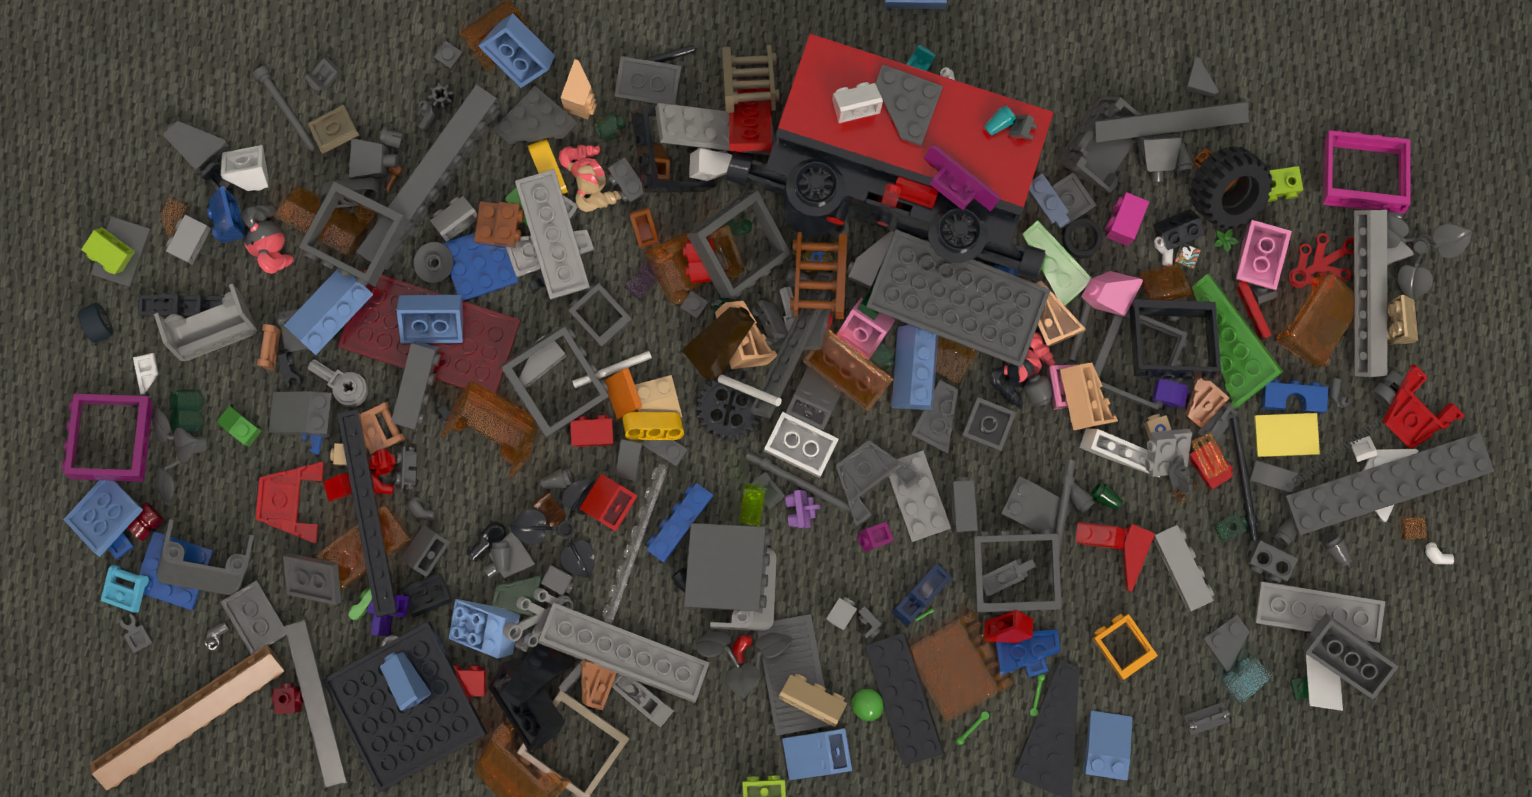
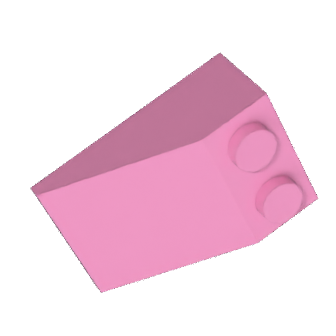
[1236,220,1292,290]

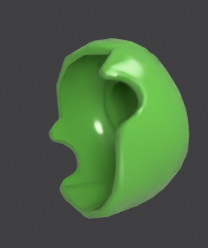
[851,689,884,721]

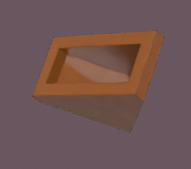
[629,207,659,248]

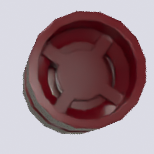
[127,502,165,541]

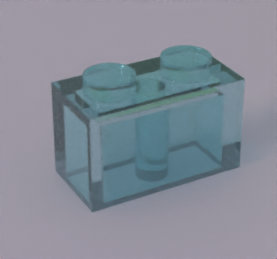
[1222,657,1273,704]

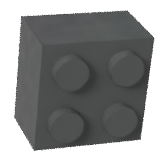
[960,397,1016,453]

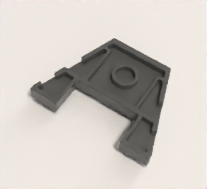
[836,440,922,527]

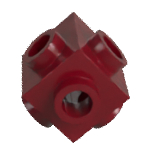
[271,683,304,714]

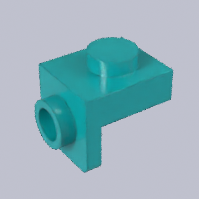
[906,45,936,71]

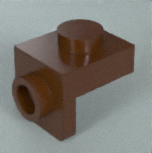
[531,491,566,527]

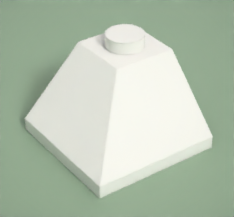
[221,145,268,191]

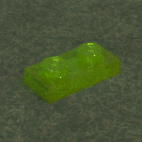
[739,484,766,526]

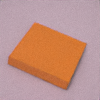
[604,368,642,420]

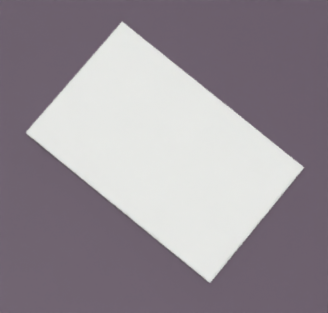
[1306,654,1343,711]

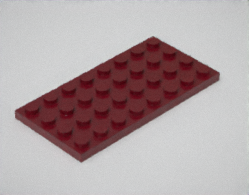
[337,269,521,399]

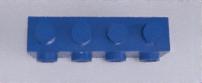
[646,483,714,563]

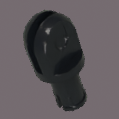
[467,522,506,562]

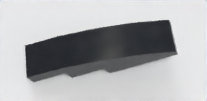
[138,294,225,317]

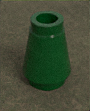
[1091,482,1123,510]

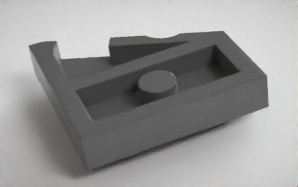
[1203,615,1249,672]

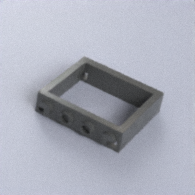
[299,182,410,287]
[687,190,791,299]
[1093,309,1188,411]
[500,325,609,437]
[973,530,1062,612]

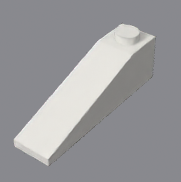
[1079,428,1160,477]

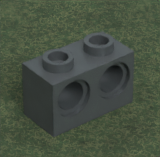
[1246,540,1298,584]

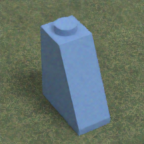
[380,652,432,711]

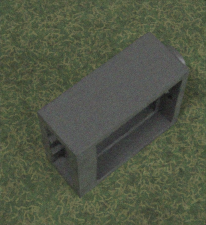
[568,283,633,349]
[950,477,978,534]

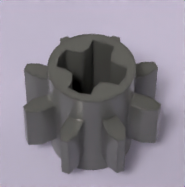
[428,83,454,109]

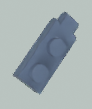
[1029,173,1070,228]

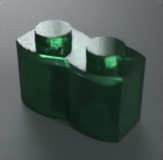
[170,389,205,432]

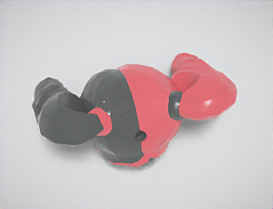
[242,204,294,274]

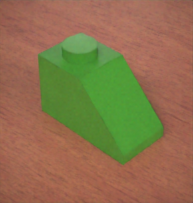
[216,406,262,447]

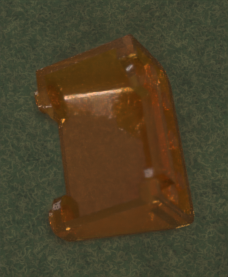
[645,224,745,304]
[1276,271,1355,368]

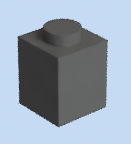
[541,565,575,595]

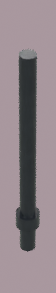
[1230,417,1259,541]

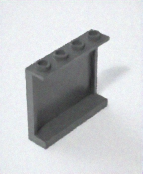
[684,523,771,613]

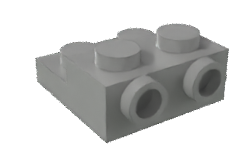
[1145,429,1192,477]

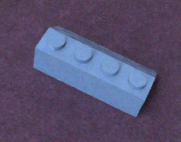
[284,269,373,355]
[892,325,938,410]

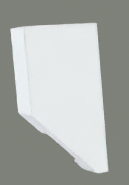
[133,353,159,395]

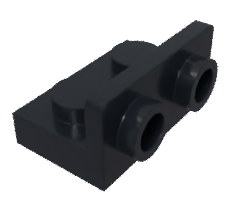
[1153,209,1204,250]

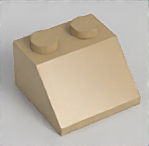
[635,375,682,418]

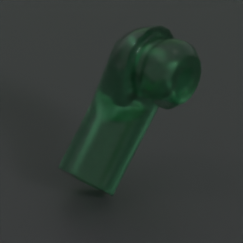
[722,220,753,236]

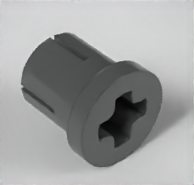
[379,126,403,149]

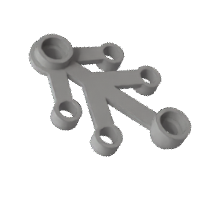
[503,588,573,647]

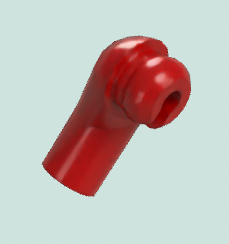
[371,471,394,495]
[732,635,753,664]

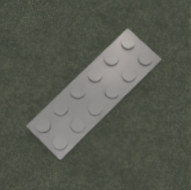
[655,103,775,155]
[515,169,590,300]
[1254,582,1385,643]

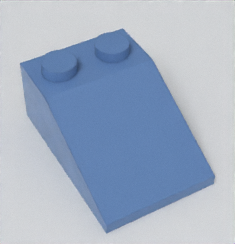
[1082,711,1132,780]

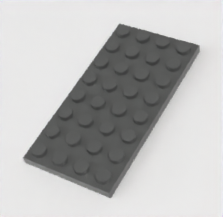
[866,230,1051,367]

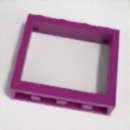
[62,394,153,482]

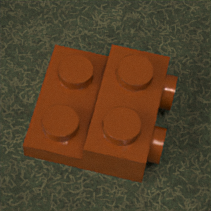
[474,201,524,248]

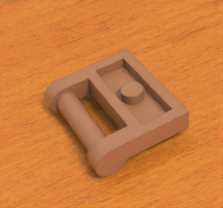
[257,324,281,371]
[360,402,405,455]

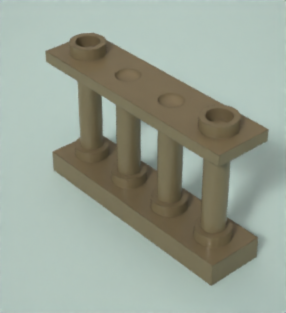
[722,45,779,113]

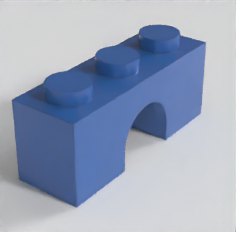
[1261,379,1328,414]

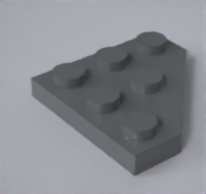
[876,65,943,147]
[492,86,577,144]

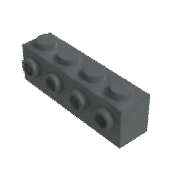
[391,341,441,429]

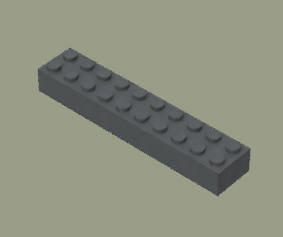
[356,84,501,270]

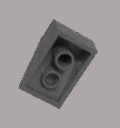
[268,391,335,438]
[999,476,1073,534]

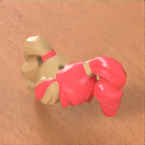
[558,145,621,212]

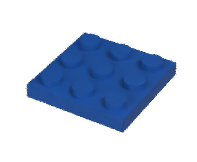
[443,233,519,301]
[139,531,214,610]

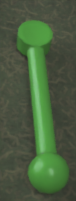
[1030,673,1045,716]
[956,711,989,745]

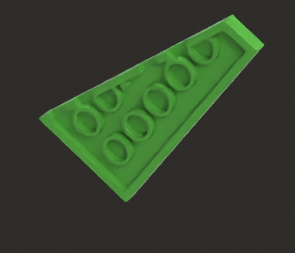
[1192,274,1283,409]

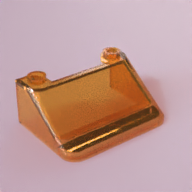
[475,723,571,797]

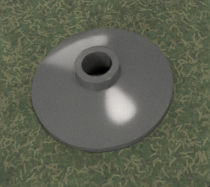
[414,242,453,283]

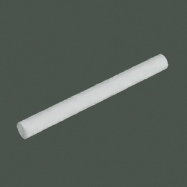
[572,351,652,389]
[718,375,781,406]

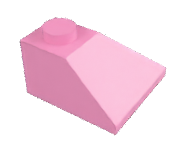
[1081,271,1143,317]

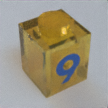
[801,242,833,276]

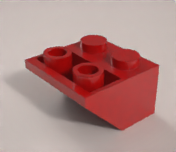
[579,474,637,531]

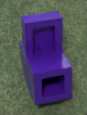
[1152,379,1189,409]
[367,595,409,637]

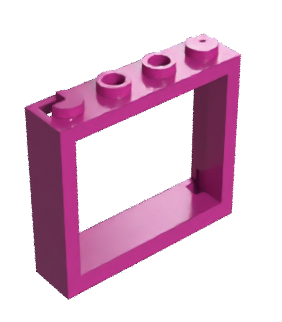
[1323,130,1410,214]

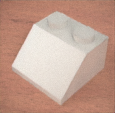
[832,82,883,123]

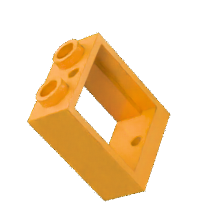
[1092,614,1158,680]

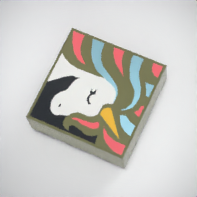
[1174,244,1201,270]

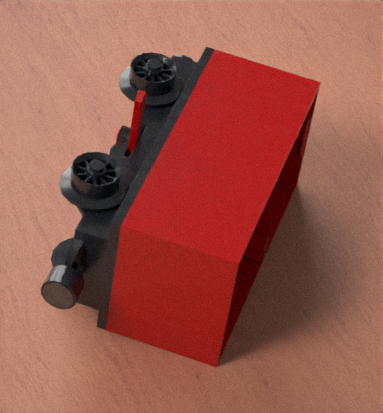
[726,34,1054,280]

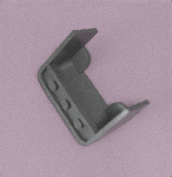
[156,519,254,595]

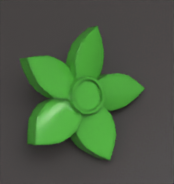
[1214,229,1239,253]

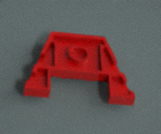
[1382,364,1465,449]
[255,462,325,544]

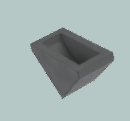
[1185,57,1219,98]

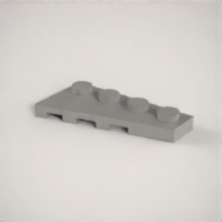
[506,230,595,278]

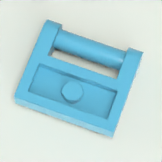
[101,564,149,612]

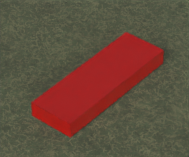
[1235,281,1272,341]

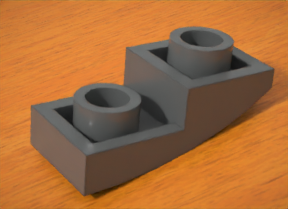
[616,438,643,481]
[1250,461,1299,494]

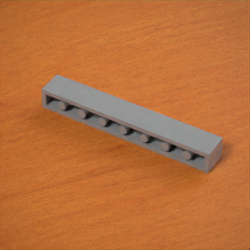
[1354,210,1387,377]

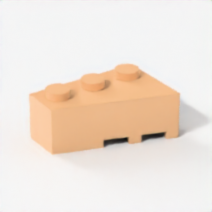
[1035,281,1086,347]
[715,301,777,369]
[1060,363,1118,430]

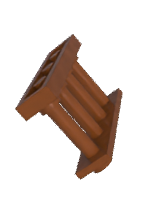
[790,232,847,319]

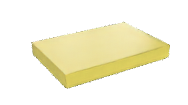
[1254,413,1320,457]

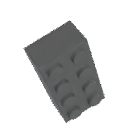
[1301,613,1399,700]

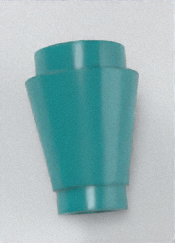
[984,105,1017,136]

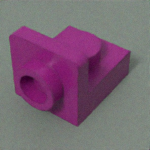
[858,522,894,552]

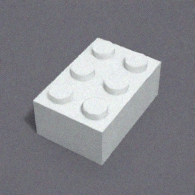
[764,412,839,478]

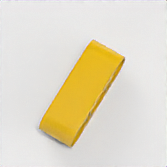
[528,138,568,195]
[623,412,684,440]

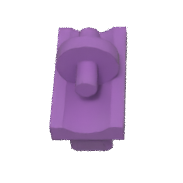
[785,490,821,528]

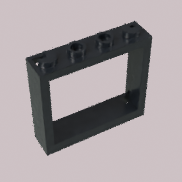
[631,107,715,193]
[1129,299,1221,381]

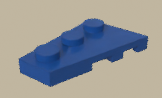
[995,629,1060,676]

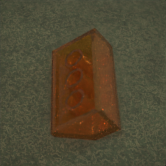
[274,185,370,259]
[802,329,893,412]

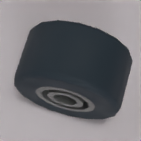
[77,302,113,343]

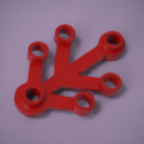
[1288,233,1354,291]

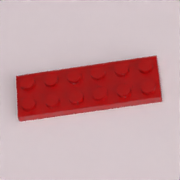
[729,80,772,152]

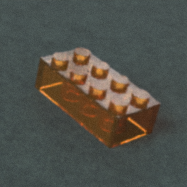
[316,505,412,589]

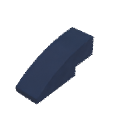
[891,563,952,626]

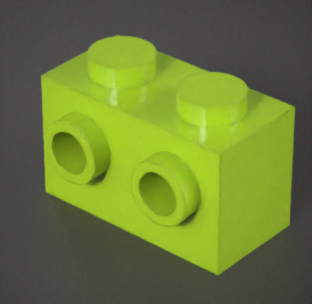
[1268,166,1303,202]
[81,227,135,274]
[743,775,786,797]

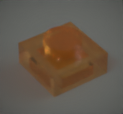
[1402,517,1427,540]

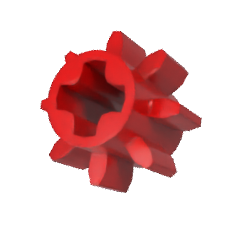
[369,449,396,475]

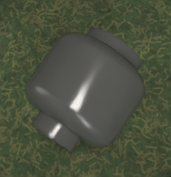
[1024,374,1053,406]

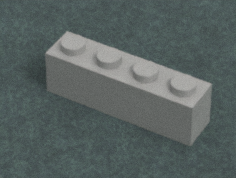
[1153,525,1214,612]

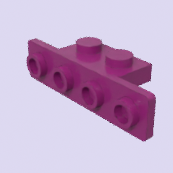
[924,144,1001,211]

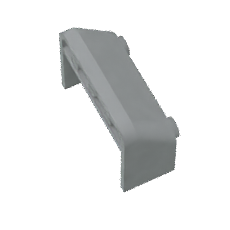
[154,284,257,361]
[710,547,776,631]

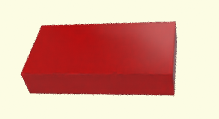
[895,176,939,209]

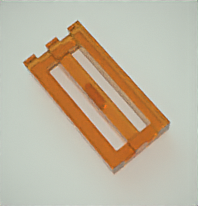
[1191,432,1229,479]

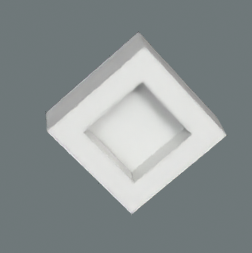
[1350,436,1377,462]

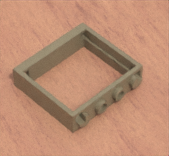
[517,690,630,797]

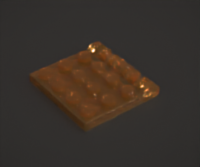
[910,611,1014,723]

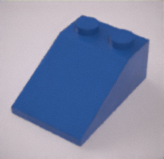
[207,186,246,243]

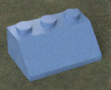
[479,13,555,88]
[397,295,463,343]

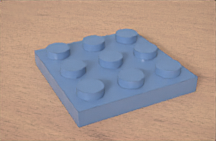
[63,480,143,557]

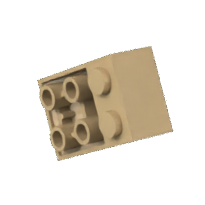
[1387,295,1418,345]

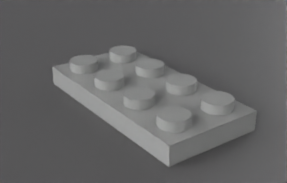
[889,451,951,542]

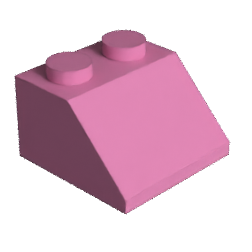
[835,298,895,360]

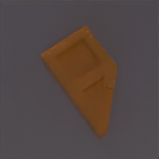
[160,198,189,239]

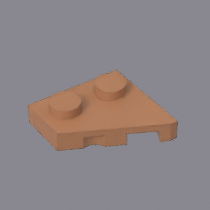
[1185,378,1229,428]
[581,659,617,711]

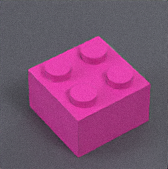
[1104,192,1149,246]

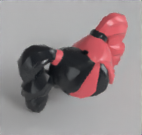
[989,332,1056,407]

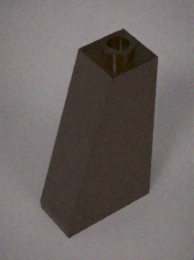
[682,307,755,378]

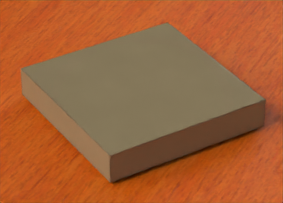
[307,105,359,154]

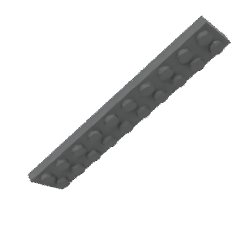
[1284,433,1495,536]

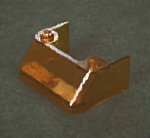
[440,382,538,479]

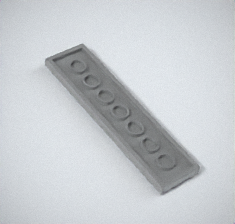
[538,603,709,703]

